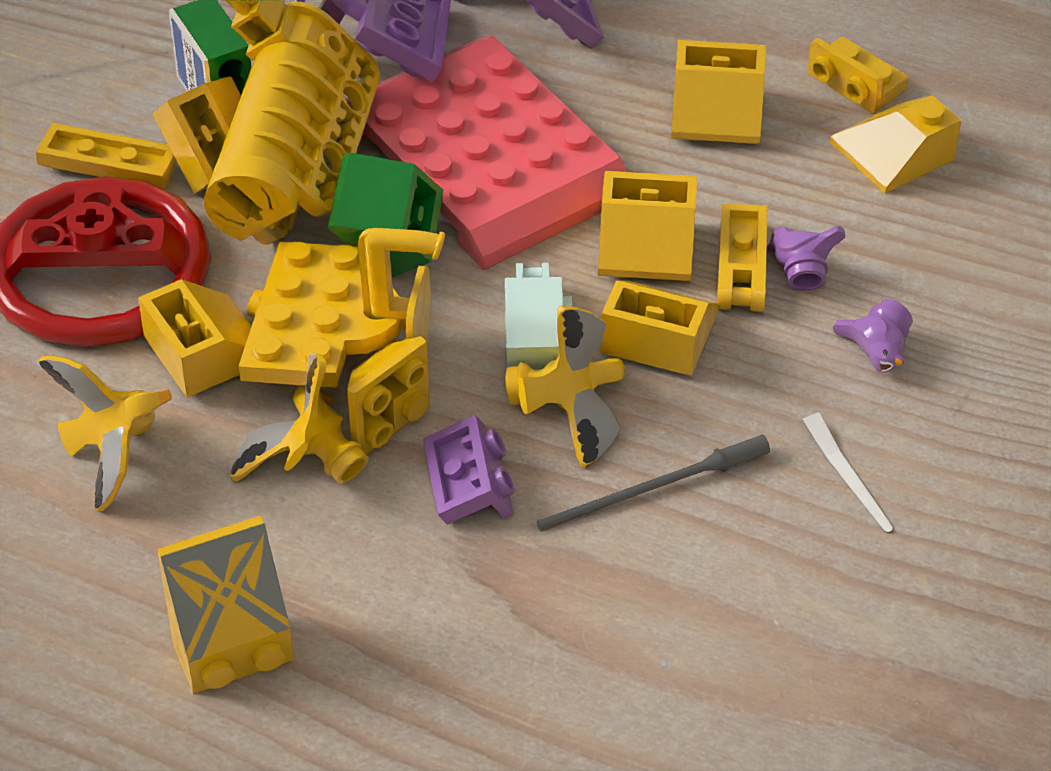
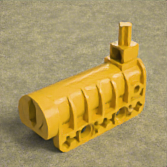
[204,0,380,245]

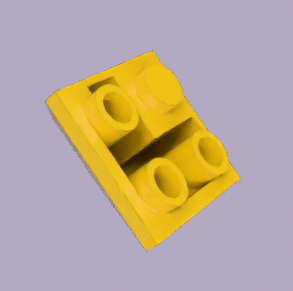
[347,336,430,454]

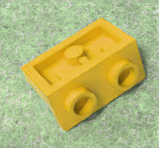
[807,36,909,114]

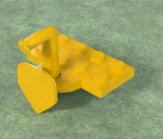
[238,228,445,388]

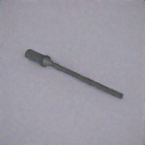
[537,434,770,530]

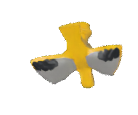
[505,306,625,468]
[230,353,369,484]
[38,355,172,512]

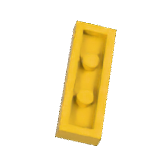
[35,122,178,189]

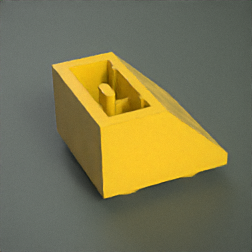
[671,40,766,144]
[152,77,241,194]
[598,171,697,281]
[138,279,252,398]
[600,280,720,376]

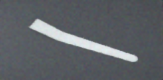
[802,412,893,532]

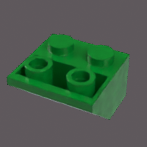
[328,153,444,277]

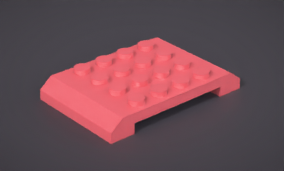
[342,35,627,270]

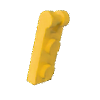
[717,203,768,312]

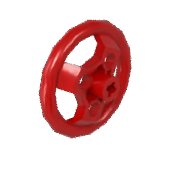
[0,176,212,348]

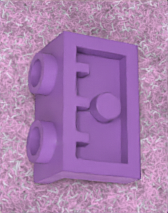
[423,414,515,525]

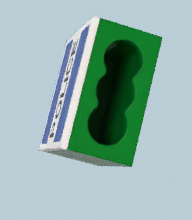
[169,0,252,95]

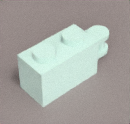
[505,262,572,370]

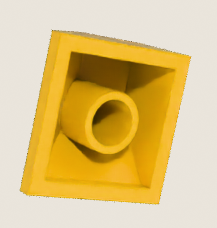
[830,95,961,194]

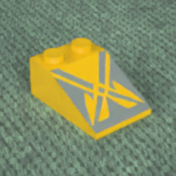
[157,515,294,694]

